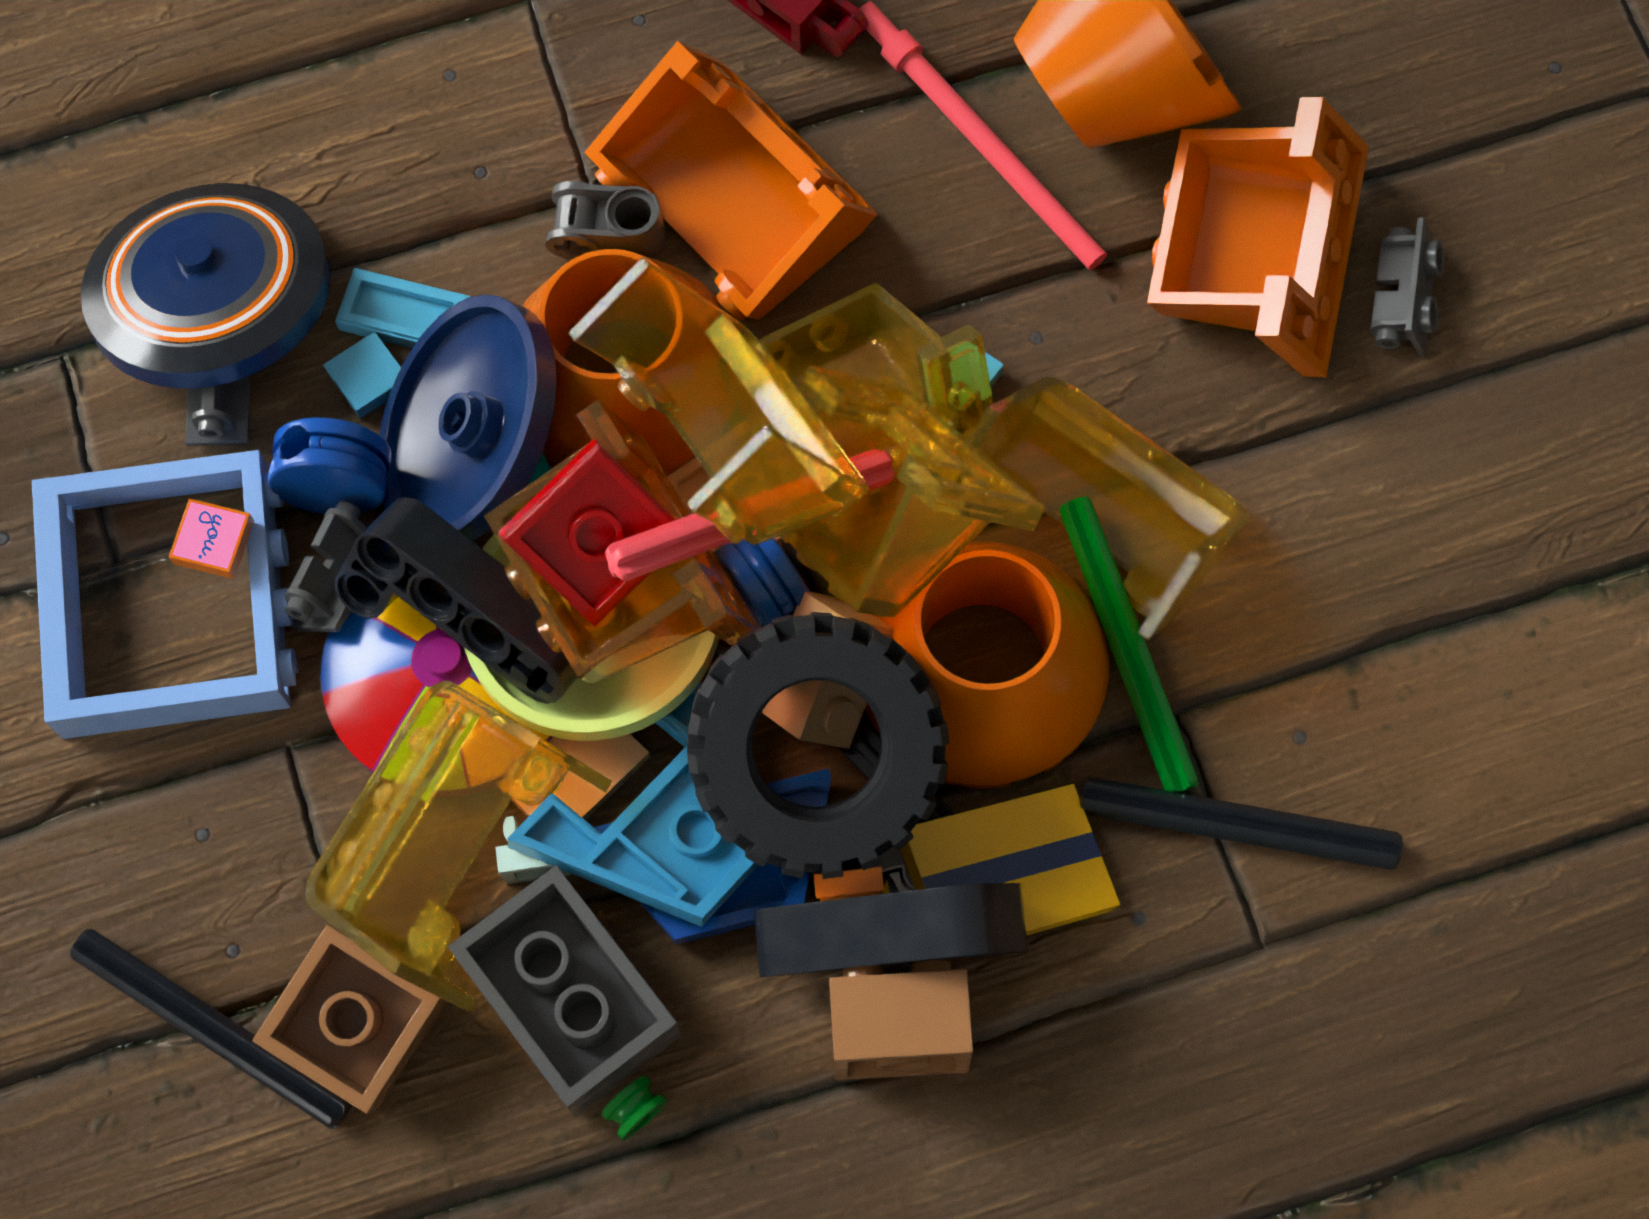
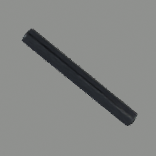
[1079,777,1403,870]
[70,929,352,1129]

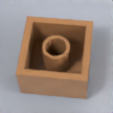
[252,925,450,1114]
[829,960,973,1081]

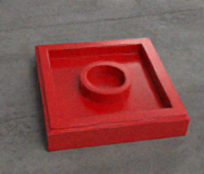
[499,438,677,627]

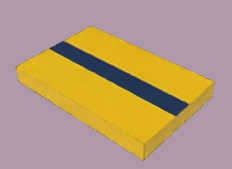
[901,784,1120,960]

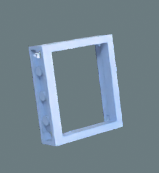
[32,450,299,739]

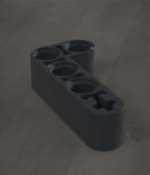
[334,497,596,704]
[754,883,1028,977]

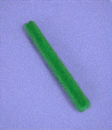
[1059,496,1199,793]

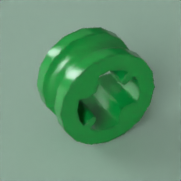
[601,1075,668,1141]

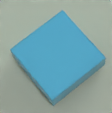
[323,331,401,419]

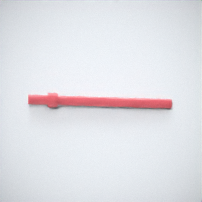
[859,1,1107,271]

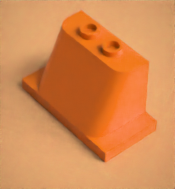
[1147,97,1369,378]

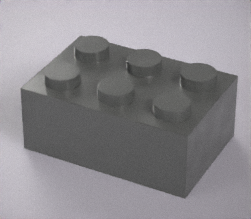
[447,865,682,1118]

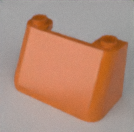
[584,41,878,321]

